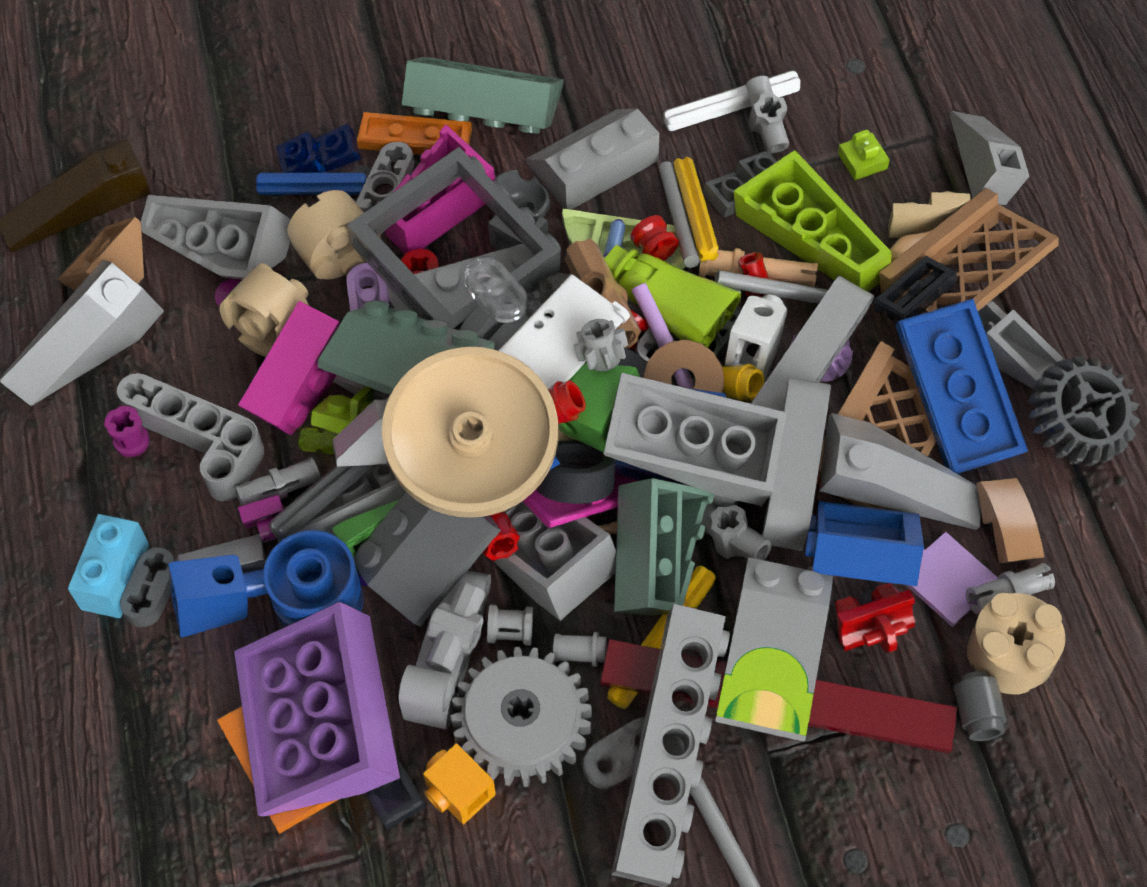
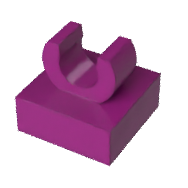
[238,495,284,543]

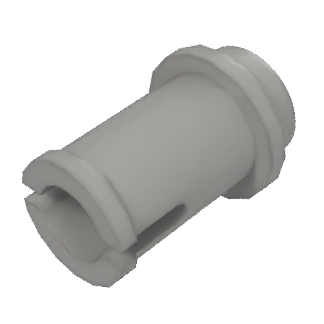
[553,632,608,667]

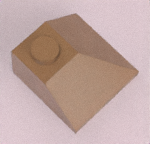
[58,217,144,291]

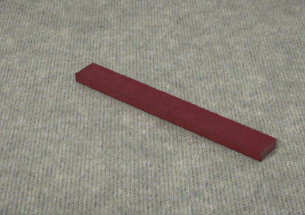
[601,639,957,754]

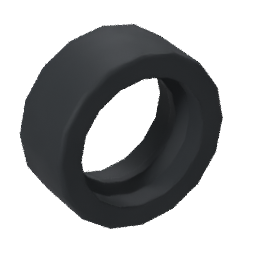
[537,440,616,504]

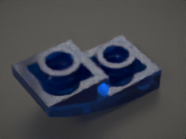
[276,123,361,173]

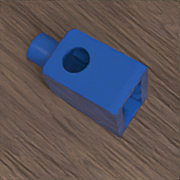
[168,554,268,638]

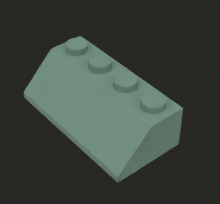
[402,57,564,134]
[318,301,494,395]

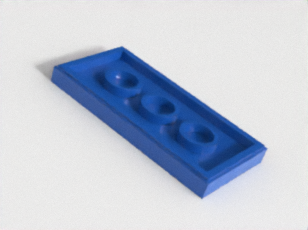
[895,299,1028,474]

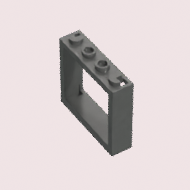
[347,147,561,330]

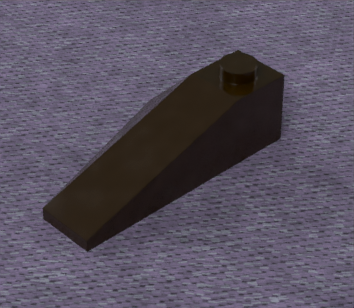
[0,138,151,252]

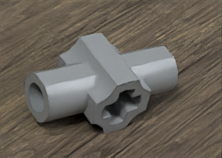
[746,76,790,154]
[701,504,772,560]
[425,582,486,674]

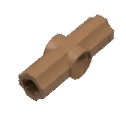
[564,239,641,349]

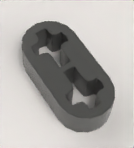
[120,547,176,627]

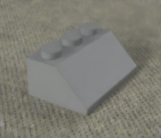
[526,109,659,210]

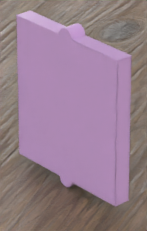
[906,532,998,627]

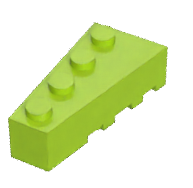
[733,150,892,292]

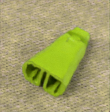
[604,245,741,348]

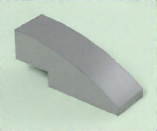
[977,289,1064,388]

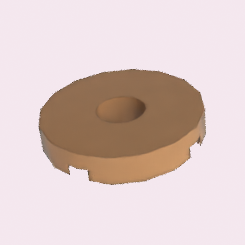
[643,340,724,393]

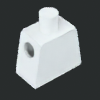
[725,294,787,381]

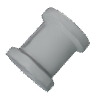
[487,604,533,646]

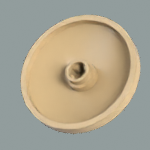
[382,347,558,518]

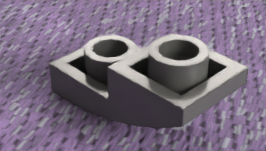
[702,151,777,218]

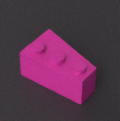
[385,124,495,254]
[238,301,341,436]

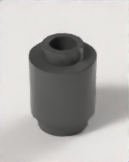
[953,671,1007,741]

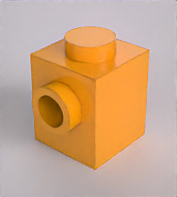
[423,743,496,825]

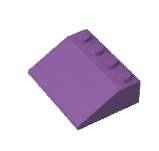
[234,602,400,817]

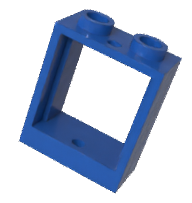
[805,501,924,586]

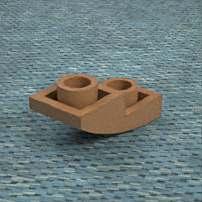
[977,478,1044,563]

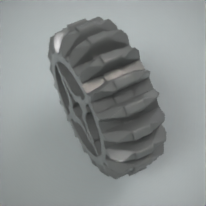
[1028,355,1140,466]

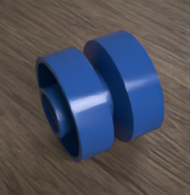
[263,530,364,628]

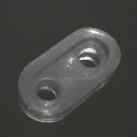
[464,258,527,323]
[583,718,666,789]

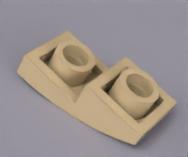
[888,191,970,238]

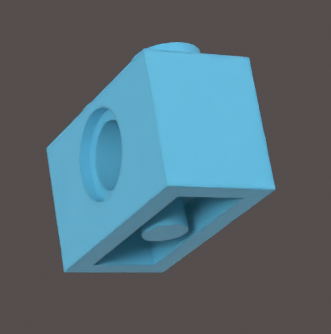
[68,514,149,618]

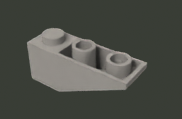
[950,111,1029,205]

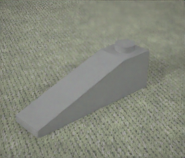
[141,195,291,280]

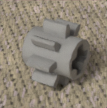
[574,319,628,371]

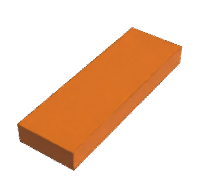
[357,112,472,155]

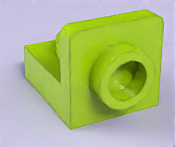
[311,386,375,433]

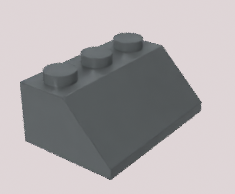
[353,492,501,627]

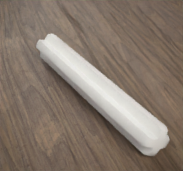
[663,71,801,131]

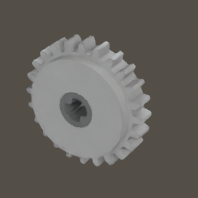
[451,647,592,787]

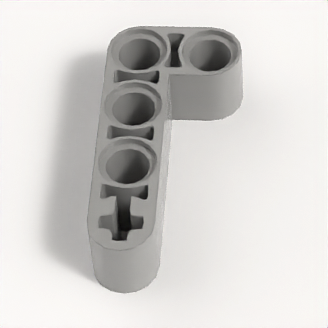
[117,373,264,501]
[762,378,831,551]
[399,570,491,730]

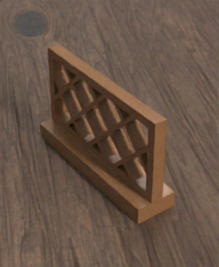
[879,188,1058,314]
[817,341,936,511]

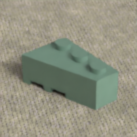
[614,478,715,616]

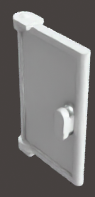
[499,275,630,389]

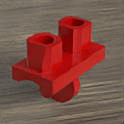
[835,583,915,653]

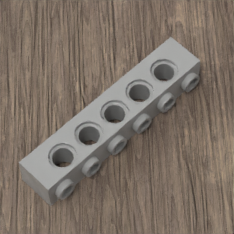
[611,604,730,887]

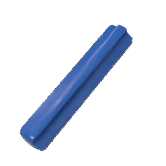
[256,173,367,195]

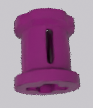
[104,406,150,457]

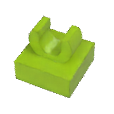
[838,129,890,181]

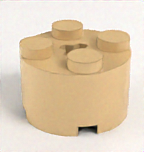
[287,190,381,279]
[219,263,309,357]
[967,593,1065,694]

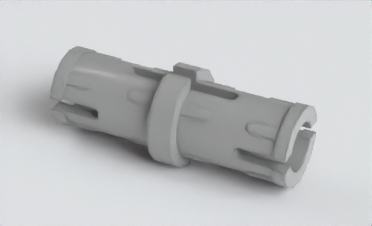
[234,457,321,506]
[966,563,1055,614]

